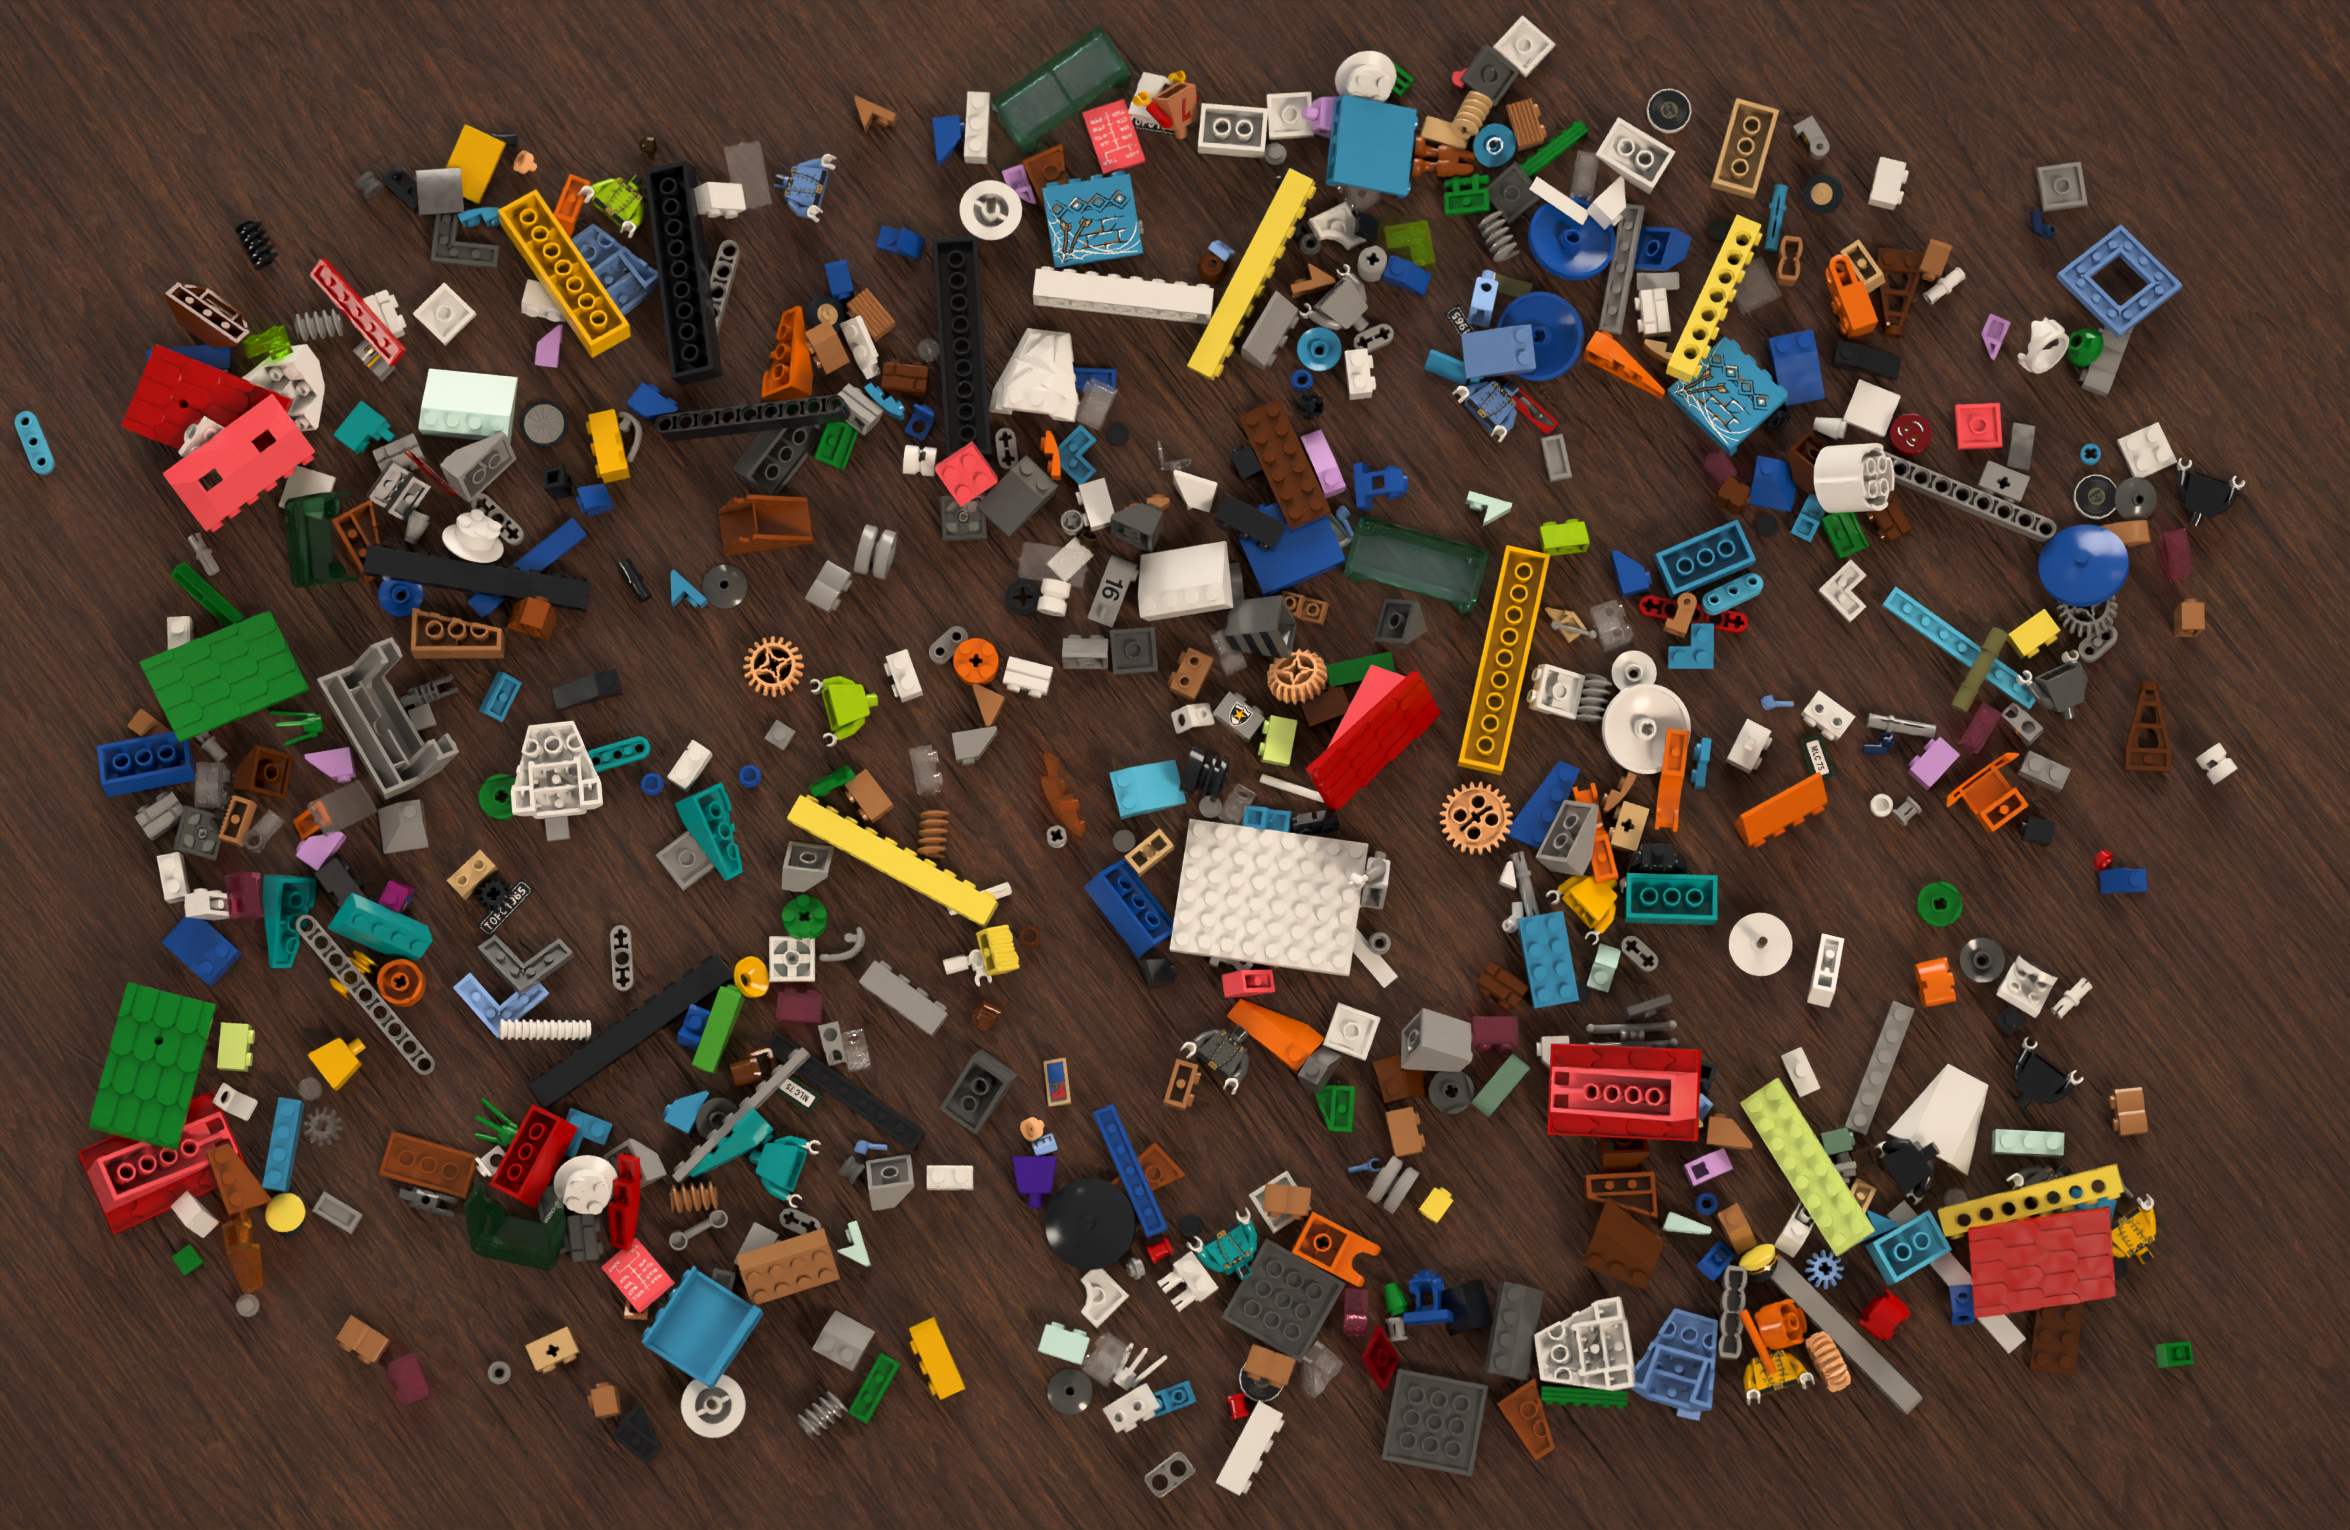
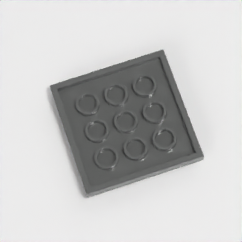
[1221,1238,1346,1363]
[1381,1369,1488,1477]

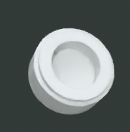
[1870,794,1893,817]

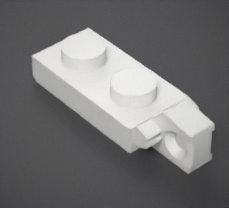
[840,315,880,379]

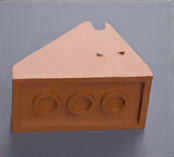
[718,495,814,556]

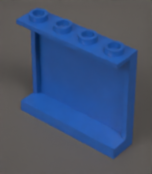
[1236,499,1346,597]

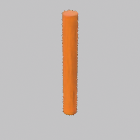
[1739,1309,1777,1375]

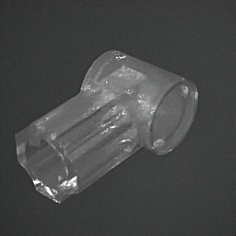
[1210,629,1247,676]
[243,809,285,853]

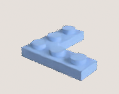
[453,973,550,1039]

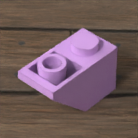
[1682,1148,1733,1187]

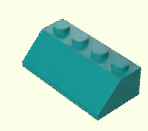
[1624,873,1718,925]
[328,893,433,961]

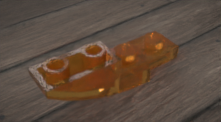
[1040,752,1086,840]
[222,1209,263,1294]

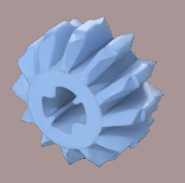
[1804,1250,1844,1289]

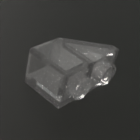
[1302,1341,1344,1398]

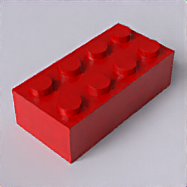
[489,1104,578,1209]

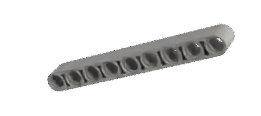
[1884,451,2056,542]
[295,915,435,1075]
[1769,1254,1923,1415]

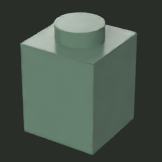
[1818,1127,1855,1156]

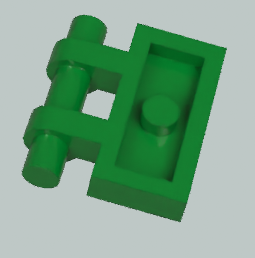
[1444,174,1490,217]

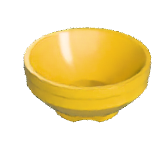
[734,956,769,998]

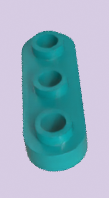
[587,736,651,773]

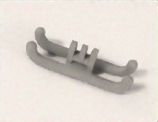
[1586,1020,1678,1048]

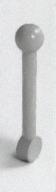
[1551,621,1597,639]

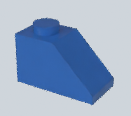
[932,115,965,166]
[1382,255,1431,296]
[825,259,855,301]
[1610,550,1652,598]

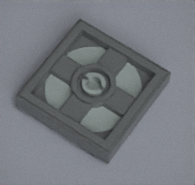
[940,494,987,542]
[173,806,225,861]

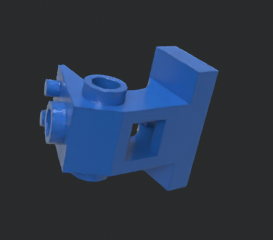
[1353,463,1408,511]
[1403,1269,1454,1326]

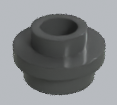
[1299,233,1322,255]

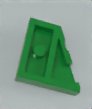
[1313,1085,1356,1133]

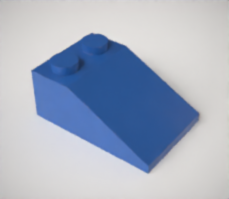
[1766,329,1825,407]
[162,916,242,987]

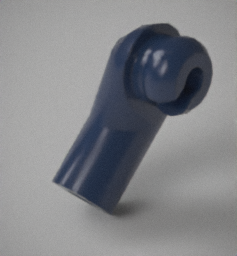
[2030,210,2056,239]
[1863,732,1895,755]

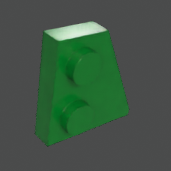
[808,765,856,797]

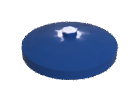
[1528,197,1616,281]
[1497,292,1584,381]
[2038,525,2129,607]

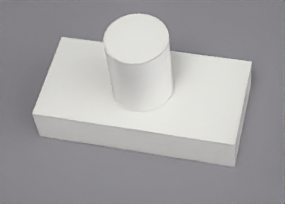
[1780,1047,1820,1098]

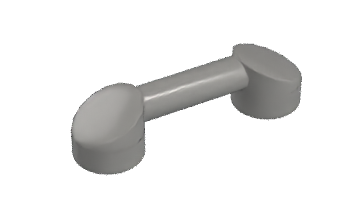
[669,1209,728,1250]

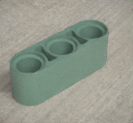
[1471,1054,1530,1118]

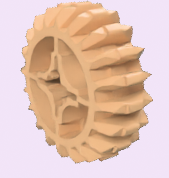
[743,636,804,697]
[1267,648,1328,706]
[1805,1331,1851,1392]

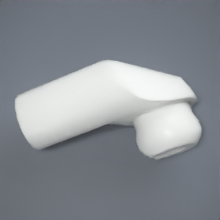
[1502,902,1524,933]

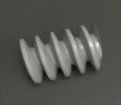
[1478,211,1520,262]
[1357,246,1387,282]
[295,309,343,341]
[1576,673,1613,723]
[797,1391,849,1440]

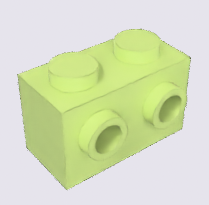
[1258,715,1297,767]
[217,1022,255,1072]

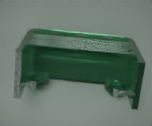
[284,492,358,588]
[464,1181,566,1271]

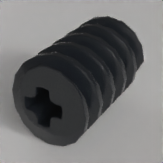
[235,221,279,270]

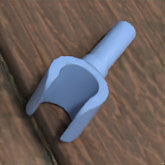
[1336,506,1355,538]
[1761,695,1794,710]
[854,1140,887,1155]
[1348,1158,1381,1173]

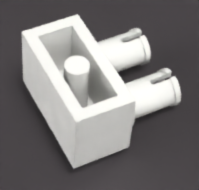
[1157,1251,1218,1312]

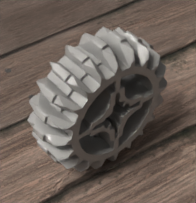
[2056,595,2118,638]

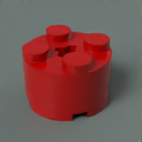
[1857,1288,1910,1341]

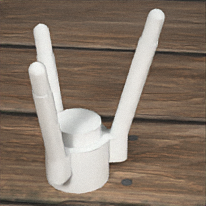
[1113,1343,1167,1391]

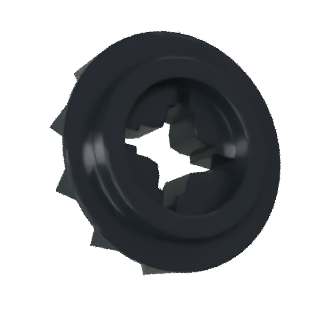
[1005,580,1041,616]

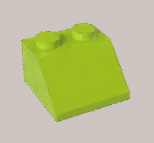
[1538,519,1589,556]

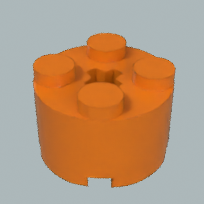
[953,638,999,687]
[1914,957,1956,1007]
[377,959,426,1007]
[1754,1299,1807,1350]

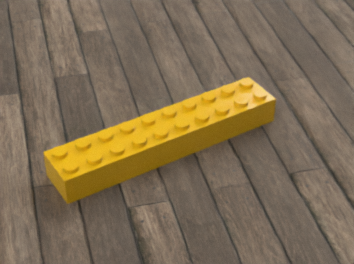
[1457,545,1550,775]

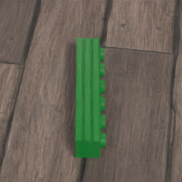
[1519,120,1589,178]
[171,561,244,627]
[1541,1386,1628,1409]

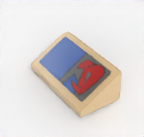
[1043,1058,1071,1107]

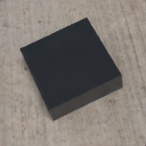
[1354,213,1379,242]

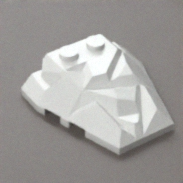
[989,328,1079,422]
[511,721,603,819]
[1534,1297,1635,1391]

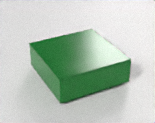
[171,1244,204,1276]

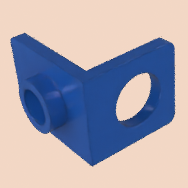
[905,404,936,441]
[1949,1284,1975,1325]

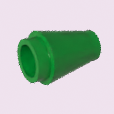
[1383,1283,1409,1318]

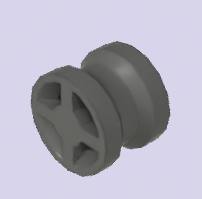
[355,171,383,199]
[838,1156,866,1185]

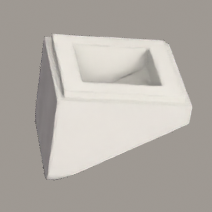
[1498,861,1516,890]

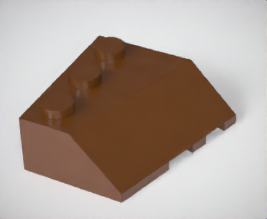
[1582,1197,1664,1290]

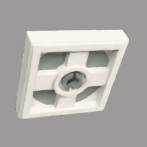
[769,936,815,982]

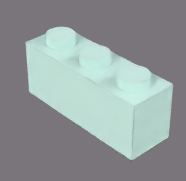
[1991,1129,2064,1158]

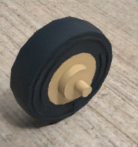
[1803,174,1843,214]
[805,296,846,333]

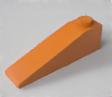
[762,306,813,401]
[1583,331,1665,400]
[1226,999,1325,1074]

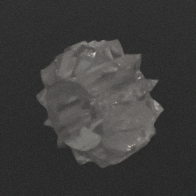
[303,1107,343,1146]

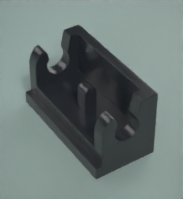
[381,166,419,215]

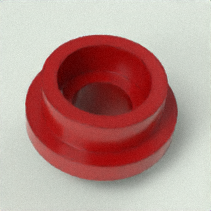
[2092,849,2114,870]

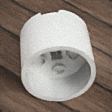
[1814,443,1895,513]

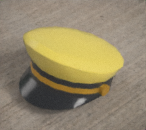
[265,1193,306,1237]
[1739,1244,1779,1283]

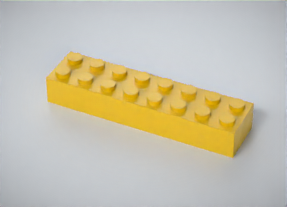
[498,190,631,358]

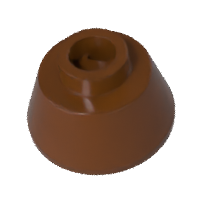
[1197,253,1228,283]

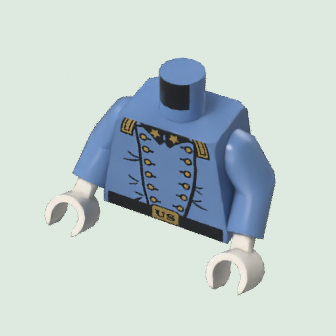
[774,154,836,222]
[1453,380,1519,442]

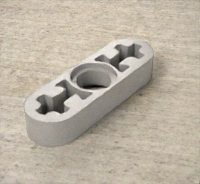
[471,493,524,546]
[610,925,634,992]

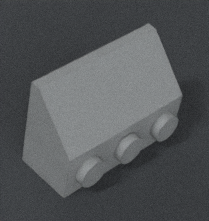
[1241,291,1299,370]

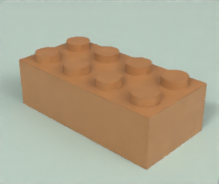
[737,1228,840,1306]

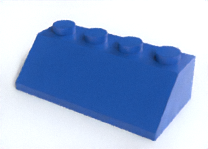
[97,731,196,797]
[1084,858,1174,959]

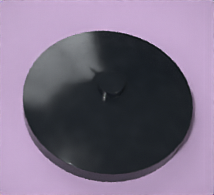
[1046,1178,1137,1270]

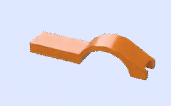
[553,174,591,239]
[1654,728,1690,832]
[1573,783,1618,884]

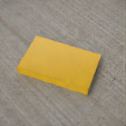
[446,124,506,204]

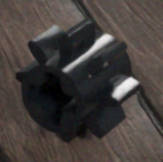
[1297,391,1324,420]
[1764,403,1791,429]

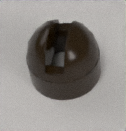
[640,136,656,154]
[1079,530,1098,549]

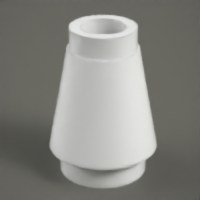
[1813,417,1847,440]

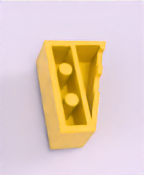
[586,409,630,483]
[909,1317,965,1400]

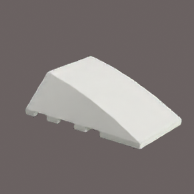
[1887,1064,1988,1176]

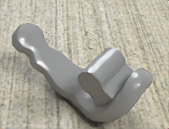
[618,412,642,462]
[819,927,865,962]

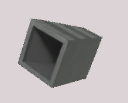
[1224,595,1297,658]

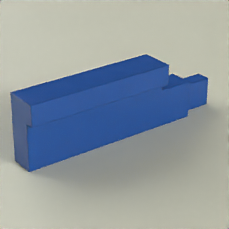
[146,345,232,371]

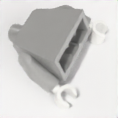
[1299,264,1369,332]
[1349,851,1391,910]

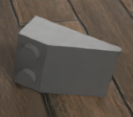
[976,455,1058,538]
[940,1049,1018,1135]

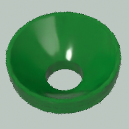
[2065,327,2104,367]

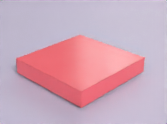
[1954,403,2003,450]

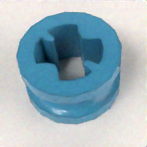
[2080,444,2101,465]

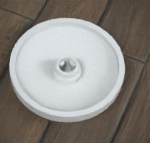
[1602,684,1691,774]

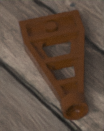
[1876,247,1923,338]
[2124,681,2171,773]

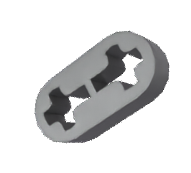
[1353,324,1394,353]
[995,428,1018,471]
[1620,936,1658,973]
[780,1208,821,1235]

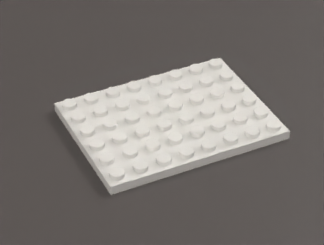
[1169,819,1368,976]

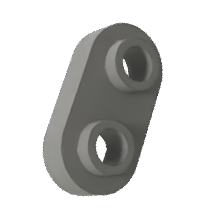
[2078,625,2118,663]
[929,626,968,665]

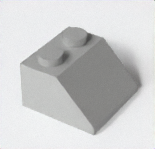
[812,1310,875,1372]

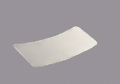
[1637,272,1679,290]

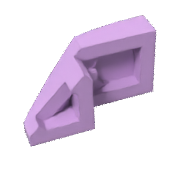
[1002,164,1036,204]
[1981,313,2011,360]
[535,324,563,367]

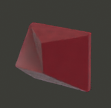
[1360,1325,1400,1391]

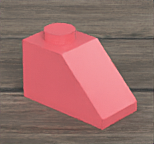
[1222,970,1275,997]

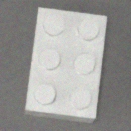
[1198,103,1268,158]

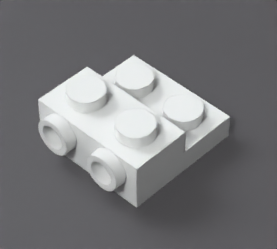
[1527,664,1585,720]

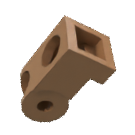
[1663,592,1697,638]

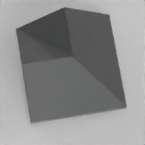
[1373,598,1428,651]

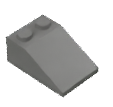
[440,432,517,503]
[1062,635,1108,669]
[1535,800,1599,876]

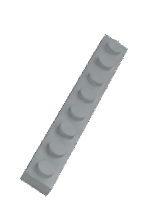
[672,1047,811,1184]

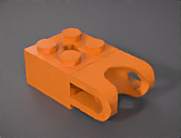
[1824,255,1878,340]
[1290,1211,1381,1287]

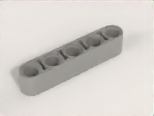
[710,240,740,336]

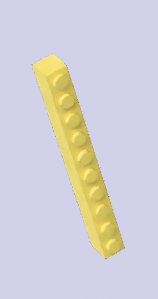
[1187,168,1316,381]
[787,795,998,928]

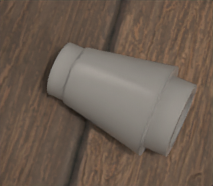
[404,510,430,545]

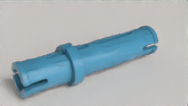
[1764,184,1788,252]

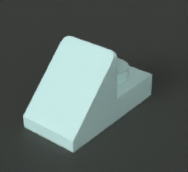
[1466,491,1512,526]
[1586,943,1621,993]
[837,1221,871,1267]

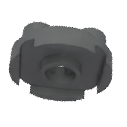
[1428,1071,1474,1115]

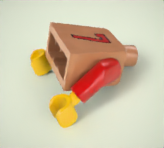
[1132,71,1198,139]

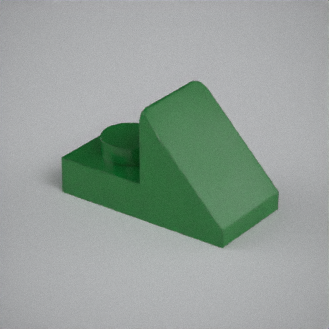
[2155,1341,2194,1368]

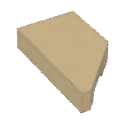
[1544,607,1587,644]

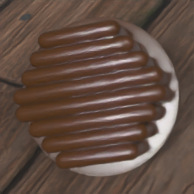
[970,1000,1002,1032]

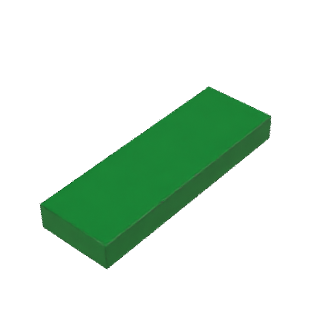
[1326,651,1396,687]
[847,1353,901,1424]

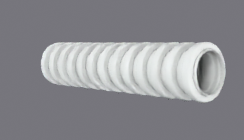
[499,1019,591,1041]

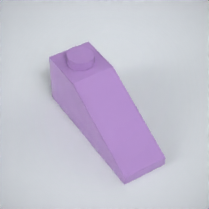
[1300,429,1346,499]

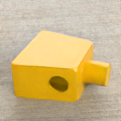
[308,1037,366,1091]

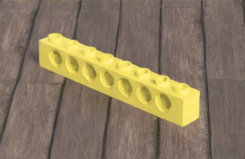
[1666,215,1763,383]
[1938,1163,2124,1239]

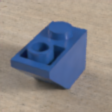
[627,382,680,421]
[575,483,614,518]

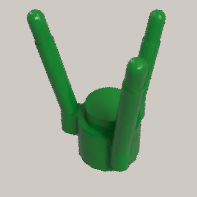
[270,710,323,746]
[474,1098,519,1147]

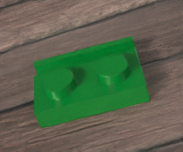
[813,422,859,471]
[1820,512,1869,560]

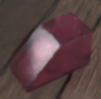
[2159,528,2192,580]

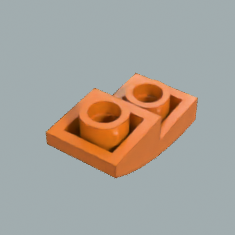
[1040,431,1061,480]

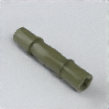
[1951,627,2009,714]

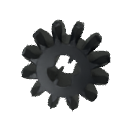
[476,876,515,915]

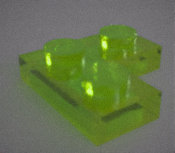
[1384,220,1436,267]
[242,325,293,360]

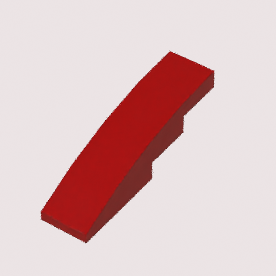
[608,1153,641,1251]

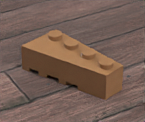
[411,608,505,659]

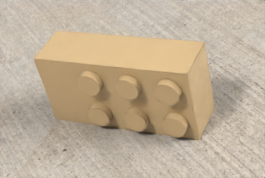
[1711,98,1779,199]

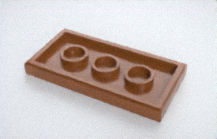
[378,1131,480,1200]

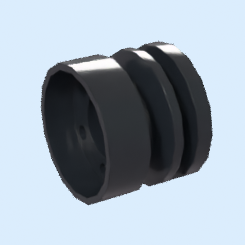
[1179,746,1230,803]

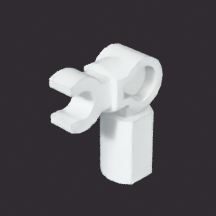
[943,949,992,987]

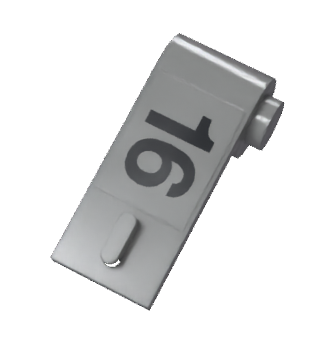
[1087,555,1140,628]

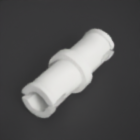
[1923,267,1966,305]
[2051,978,2092,1019]

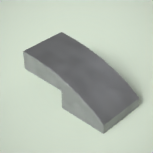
[2006,422,2035,473]

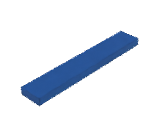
[468,517,587,620]
[1092,1104,1168,1238]

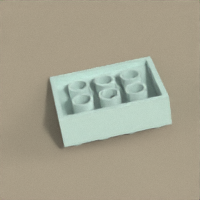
[419,369,518,443]

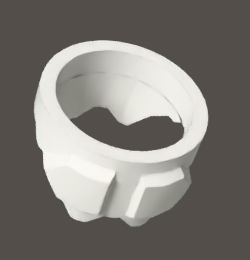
[2018,318,2069,374]

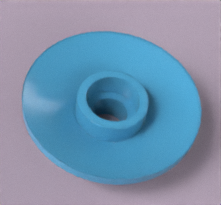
[1473,124,1516,167]
[1297,327,1342,371]

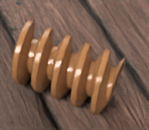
[917,810,949,859]
[670,1181,718,1213]

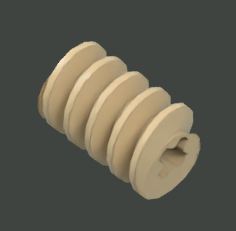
[1451,91,1493,139]

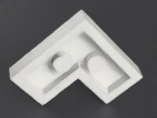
[1818,559,1866,623]

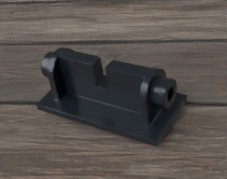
[1292,809,1339,835]

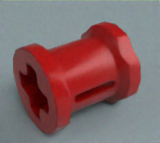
[1145,1236,1174,1264]
[1225,1393,1251,1420]

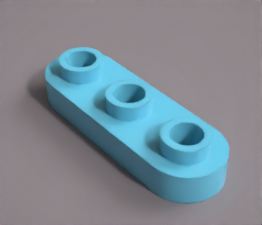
[15,411,55,475]
[1701,573,1763,615]

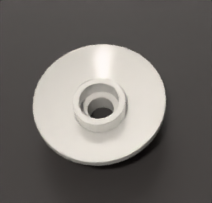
[1612,651,1657,691]

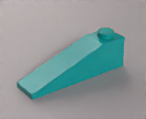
[675,782,743,881]
[262,875,317,968]
[689,1107,775,1179]

